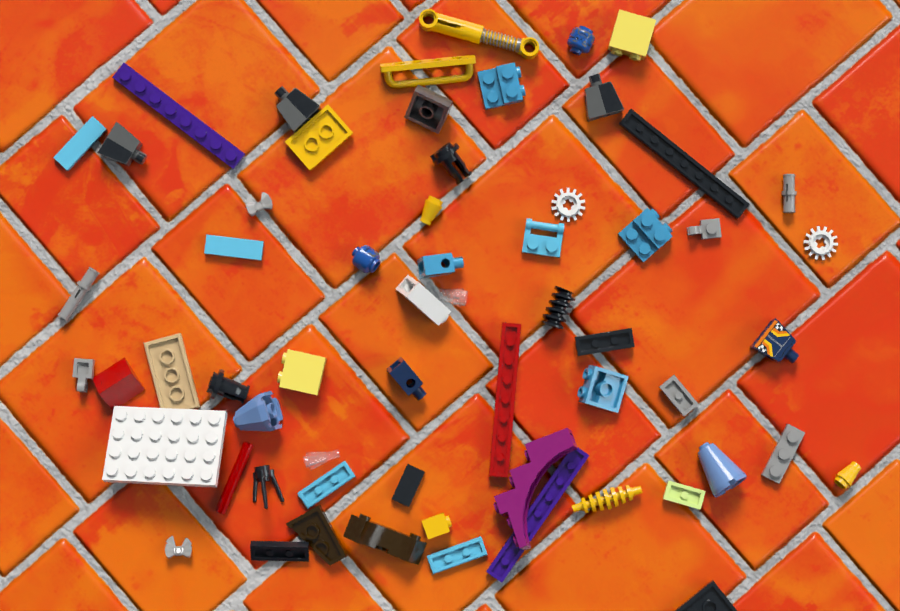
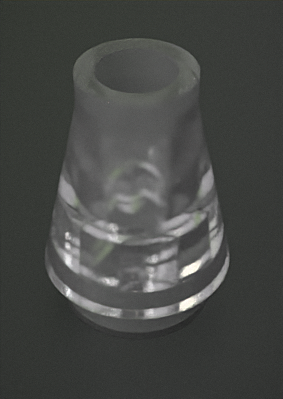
[439,288,468,307]

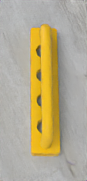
[380,55,476,88]

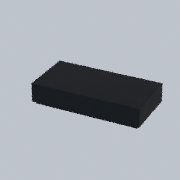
[392,464,425,507]

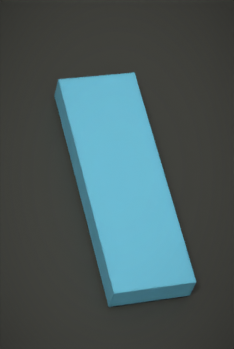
[53,116,107,171]
[204,234,264,261]
[297,461,356,509]
[427,536,488,574]

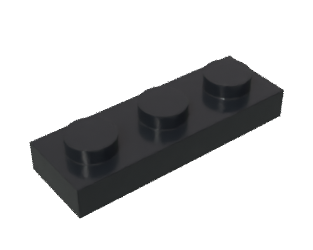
[574,328,635,356]
[250,541,309,562]

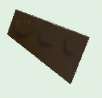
[286,505,348,565]

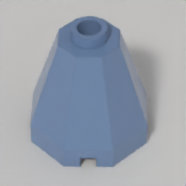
[233,391,283,431]

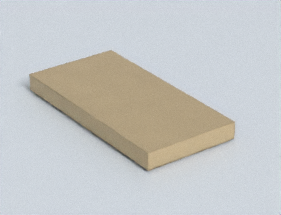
[144,333,201,409]

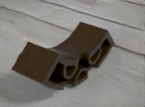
[343,513,427,565]

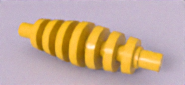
[572,485,642,513]

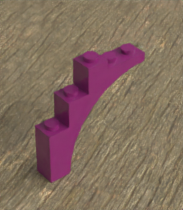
[494,428,578,550]

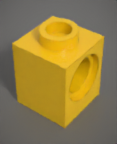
[422,512,452,539]

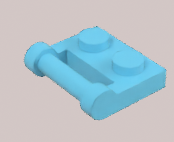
[522,218,564,258]

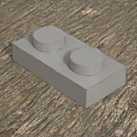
[659,375,699,417]

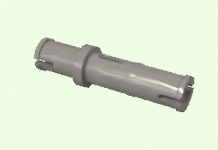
[58,267,100,321]

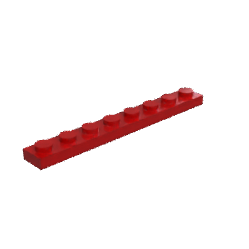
[489,322,521,478]

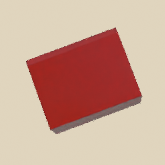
[93,357,145,410]

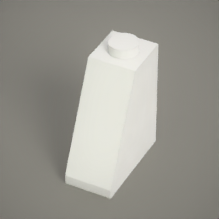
[396,275,451,326]

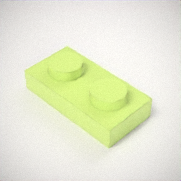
[663,480,706,510]

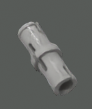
[781,174,797,213]

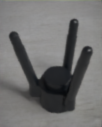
[253,465,284,509]

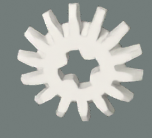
[551,188,585,222]
[803,226,838,260]

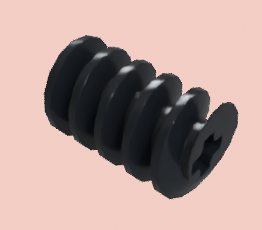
[541,286,576,329]

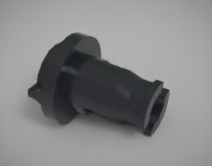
[430,142,472,185]
[206,369,250,404]

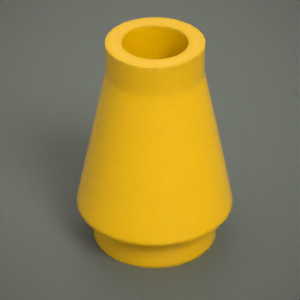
[420,195,443,225]
[834,461,861,490]

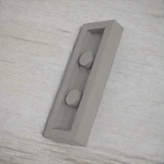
[761,424,805,484]

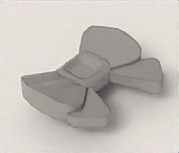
[245,192,273,216]
[165,536,192,559]

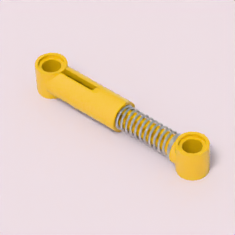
[419,9,539,59]

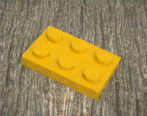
[285,105,353,171]

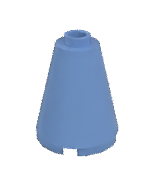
[697,442,747,498]

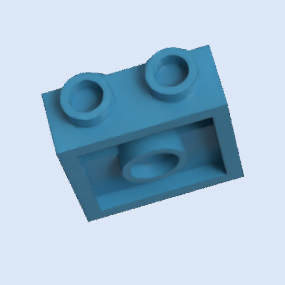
[477,62,526,110]
[618,208,673,262]
[577,365,629,413]

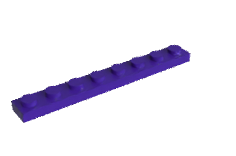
[112,63,245,169]
[486,447,589,583]

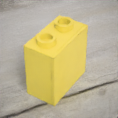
[607,9,656,61]
[277,349,327,395]

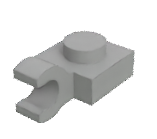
[687,218,722,240]
[72,358,95,392]

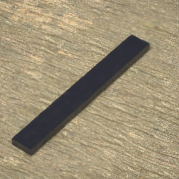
[619,109,750,219]

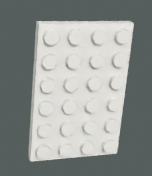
[102,406,228,488]

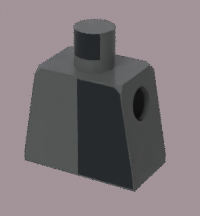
[584,74,624,122]
[274,86,321,133]
[97,122,147,166]

